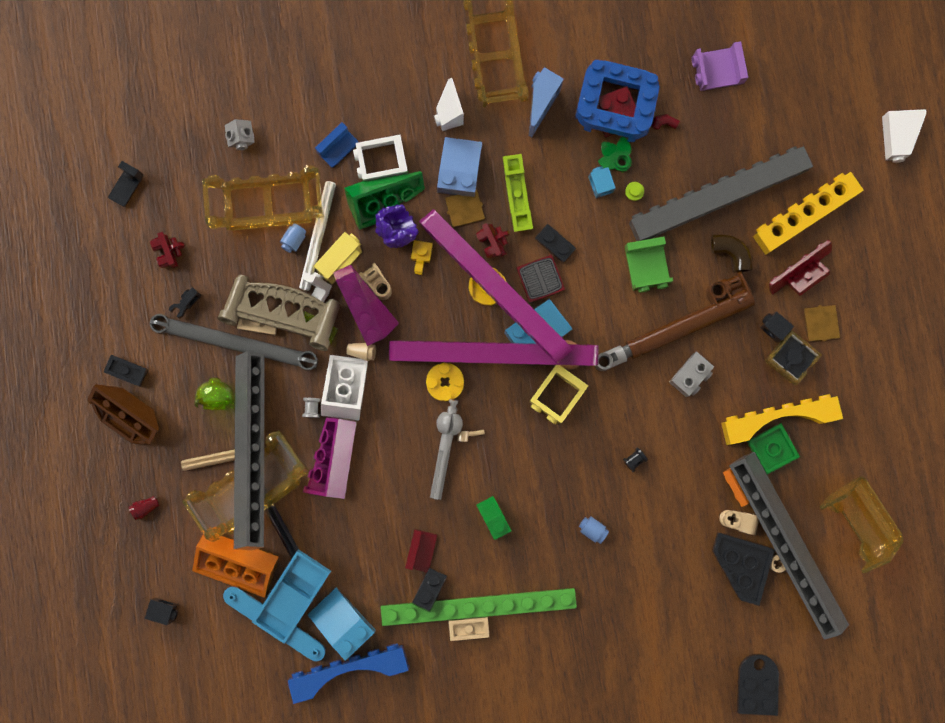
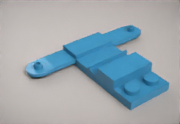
[223,549,331,661]

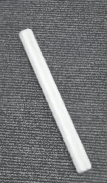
[299,181,336,291]

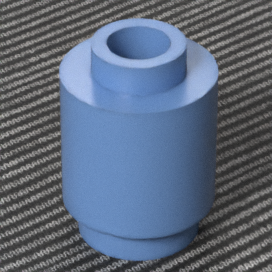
[280,223,306,253]
[579,516,609,544]

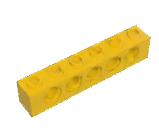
[753,172,864,255]

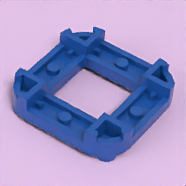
[576,60,659,142]

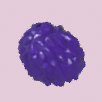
[375,205,419,248]

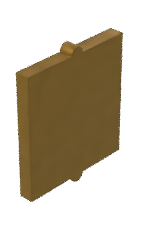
[445,190,485,228]
[804,305,840,342]

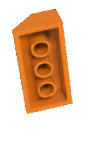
[192,530,279,598]

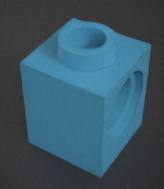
[588,166,616,198]

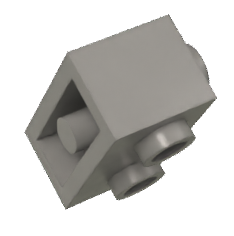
[669,352,714,397]

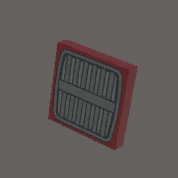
[516,255,565,303]

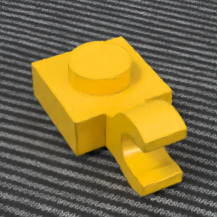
[411,240,433,275]

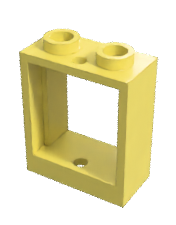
[314,232,362,285]
[529,365,588,425]

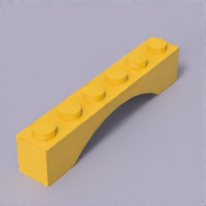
[721,394,843,445]

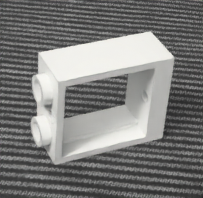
[353,135,408,181]

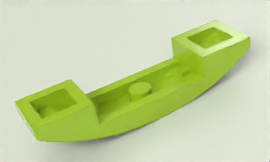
[503,154,533,232]

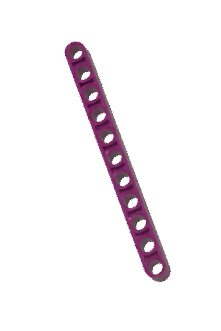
[419,209,572,364]
[389,341,599,366]

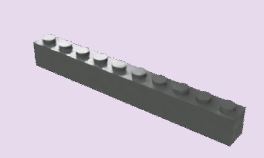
[629,146,813,241]
[234,351,264,550]
[729,452,849,640]

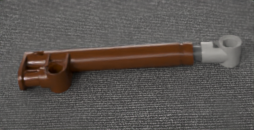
[595,271,755,371]

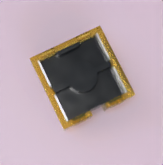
[765,331,822,385]

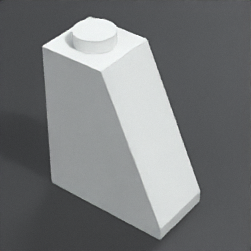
[882,110,926,163]

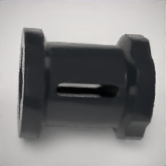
[623,447,648,472]

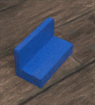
[315,122,359,168]

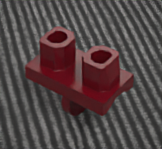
[476,223,510,258]
[150,231,185,269]

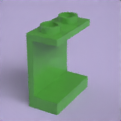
[625,237,673,293]

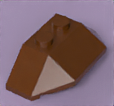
[87,384,159,444]

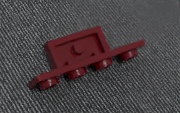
[769,240,832,296]

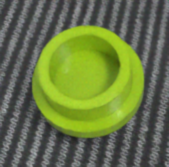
[625,182,644,201]

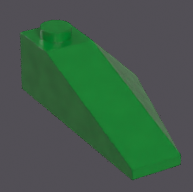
[344,171,425,230]

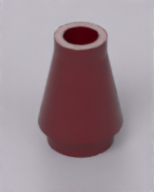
[128,496,160,521]

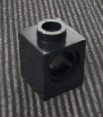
[760,312,794,343]
[144,598,178,625]

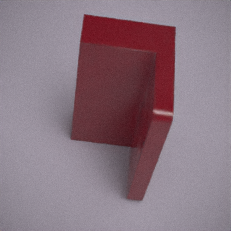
[405,529,437,572]

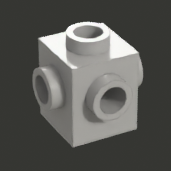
[225,119,255,150]

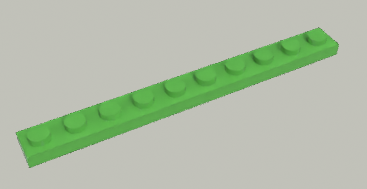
[381,588,577,626]

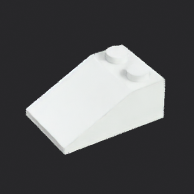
[321,355,368,421]

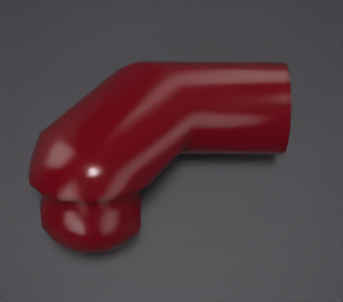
[651,114,680,130]

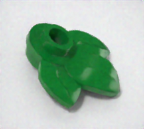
[598,137,632,172]

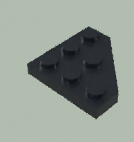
[712,532,775,606]

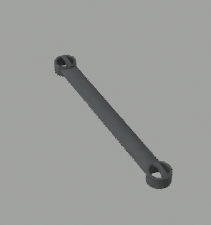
[150,314,318,371]

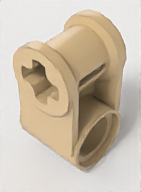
[359,263,392,300]
[719,510,759,535]

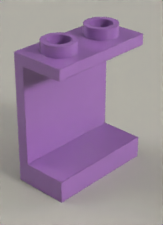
[692,42,748,91]

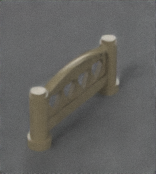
[218,275,340,351]

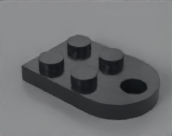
[737,654,779,716]

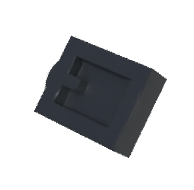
[108,161,144,207]

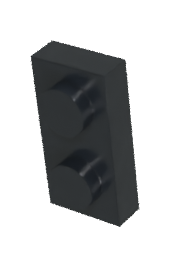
[535,224,576,263]
[104,355,148,387]
[412,568,447,613]

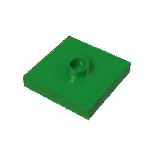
[746,423,800,474]

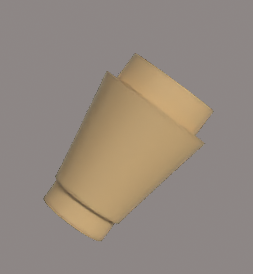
[347,343,376,361]

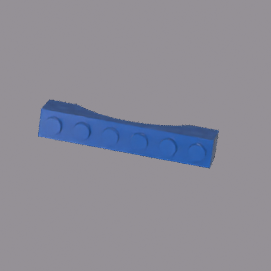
[287,643,409,704]

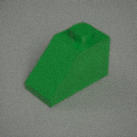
[476,496,511,540]

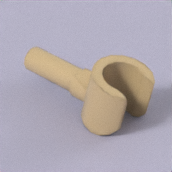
[457,430,485,442]

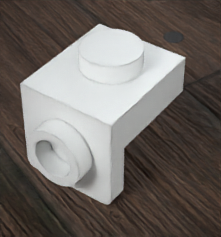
[302,272,332,302]

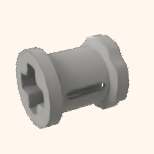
[302,398,321,418]

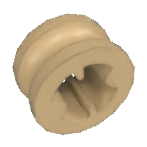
[770,554,786,573]

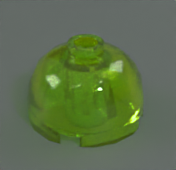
[194,378,234,410]

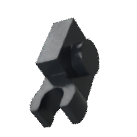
[169,287,201,319]

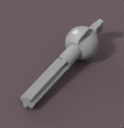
[430,399,463,500]

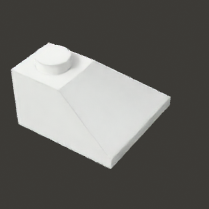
[434,78,464,131]

